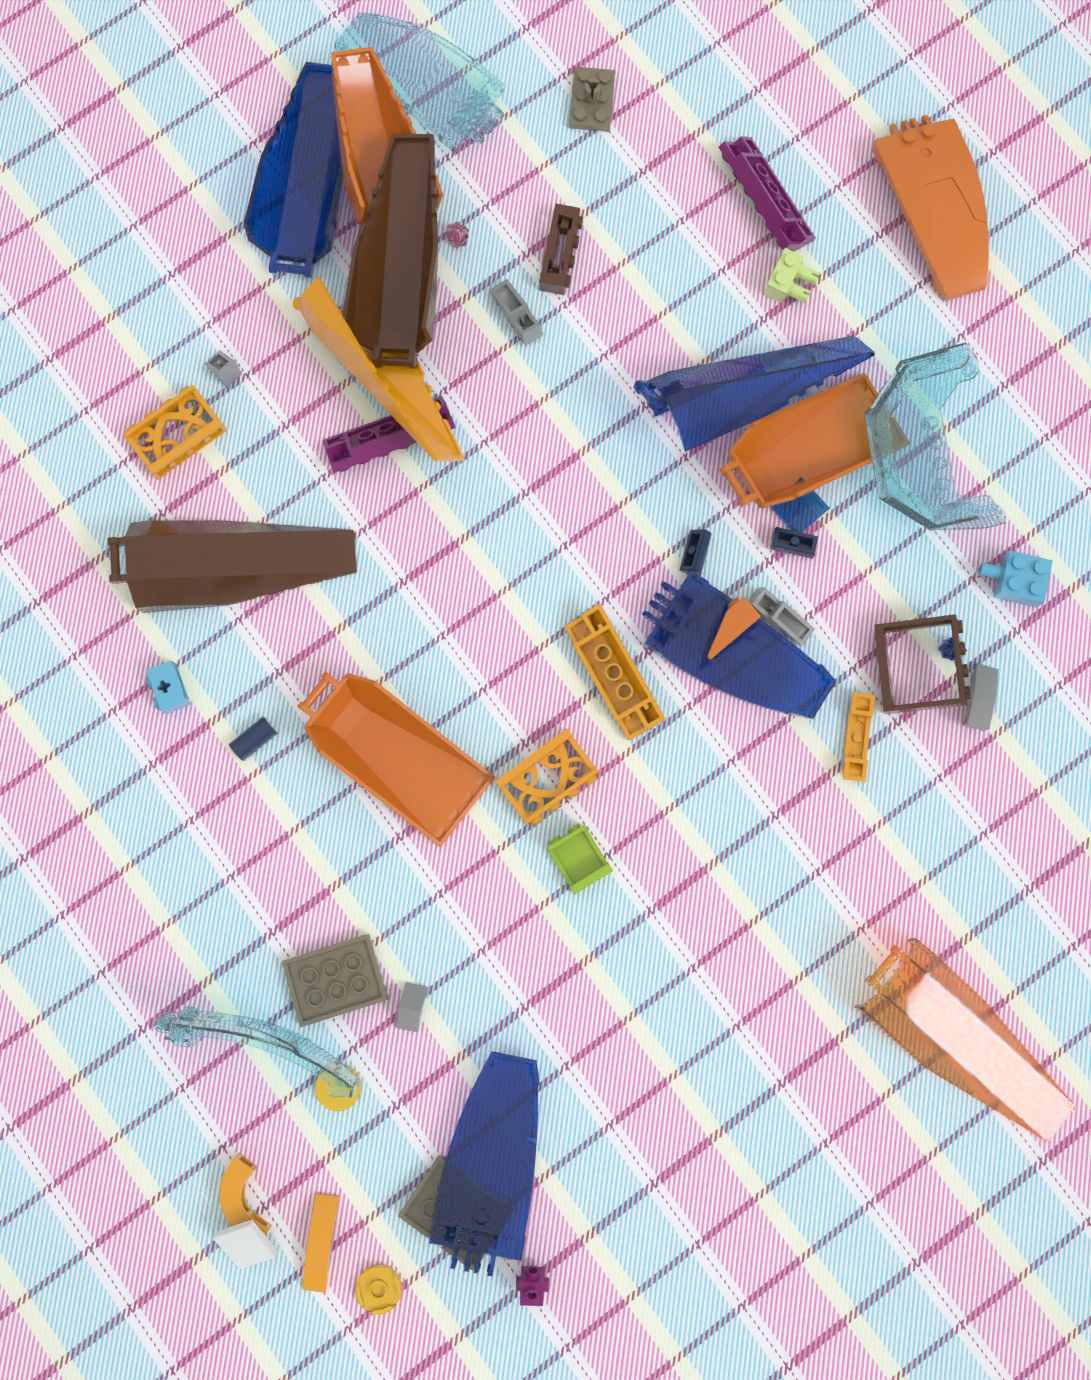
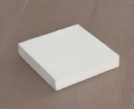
[213,1219,278,1270]

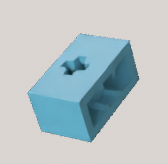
[146,661,191,714]

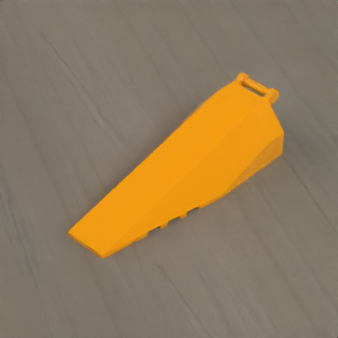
[293,277,465,461]

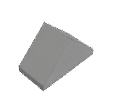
[205,350,242,388]
[396,982,428,1033]

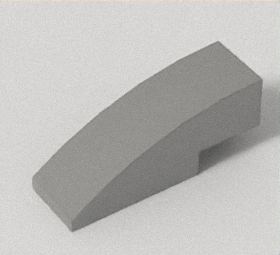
[489,279,543,346]
[748,587,815,646]
[963,663,998,731]

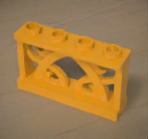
[123,385,228,480]
[495,729,599,826]

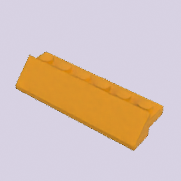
[564,604,666,741]

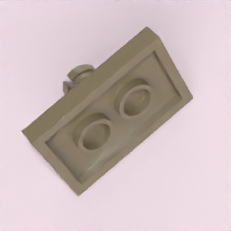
[569,67,616,132]

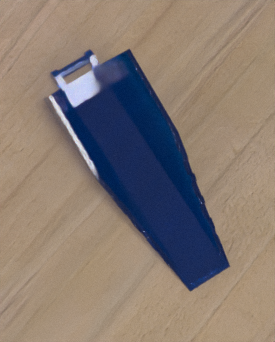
[244,62,344,278]
[633,335,875,452]

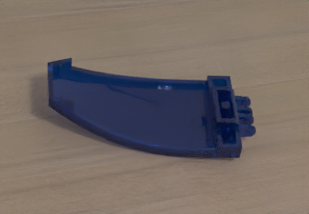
[642,570,836,719]
[428,1051,540,1277]

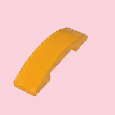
[843,692,875,783]
[303,1193,339,1293]

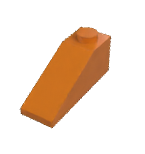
[706,597,761,661]

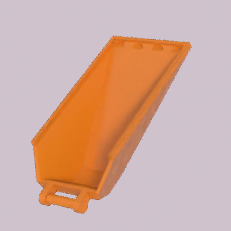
[719,373,910,508]
[297,671,495,847]

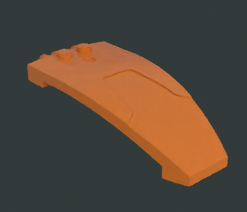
[872,115,989,301]

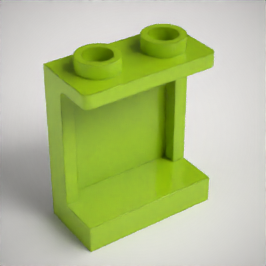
[547,823,613,895]

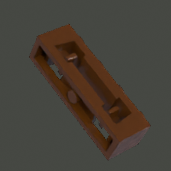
[539,203,584,295]

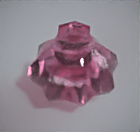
[445,222,469,248]

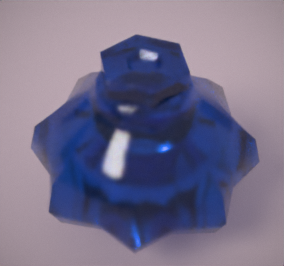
[938,637,967,662]

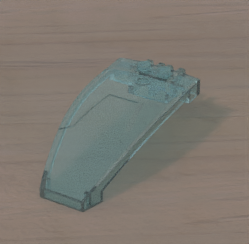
[334,12,506,153]
[153,1006,359,1098]

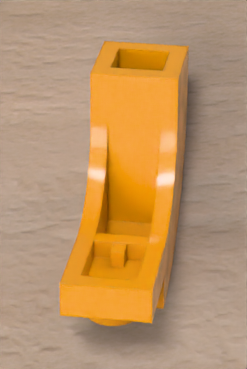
[220,1153,272,1235]

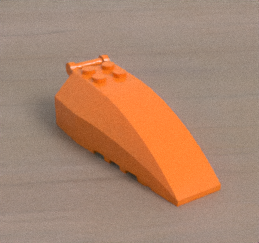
[331,47,443,225]

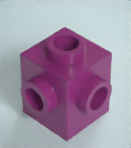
[516,1266,549,1306]

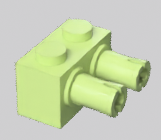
[763,248,820,304]

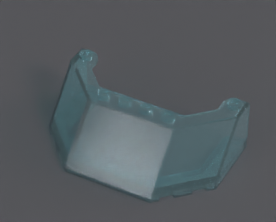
[864,342,1007,531]

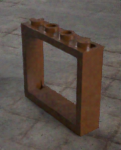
[874,614,971,714]

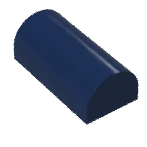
[770,527,818,559]
[679,529,712,576]
[228,716,278,761]

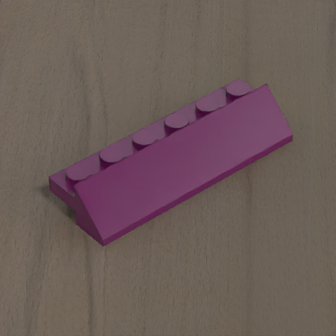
[718,136,816,252]
[322,396,456,473]

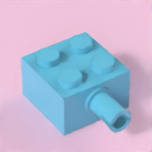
[978,550,1053,608]

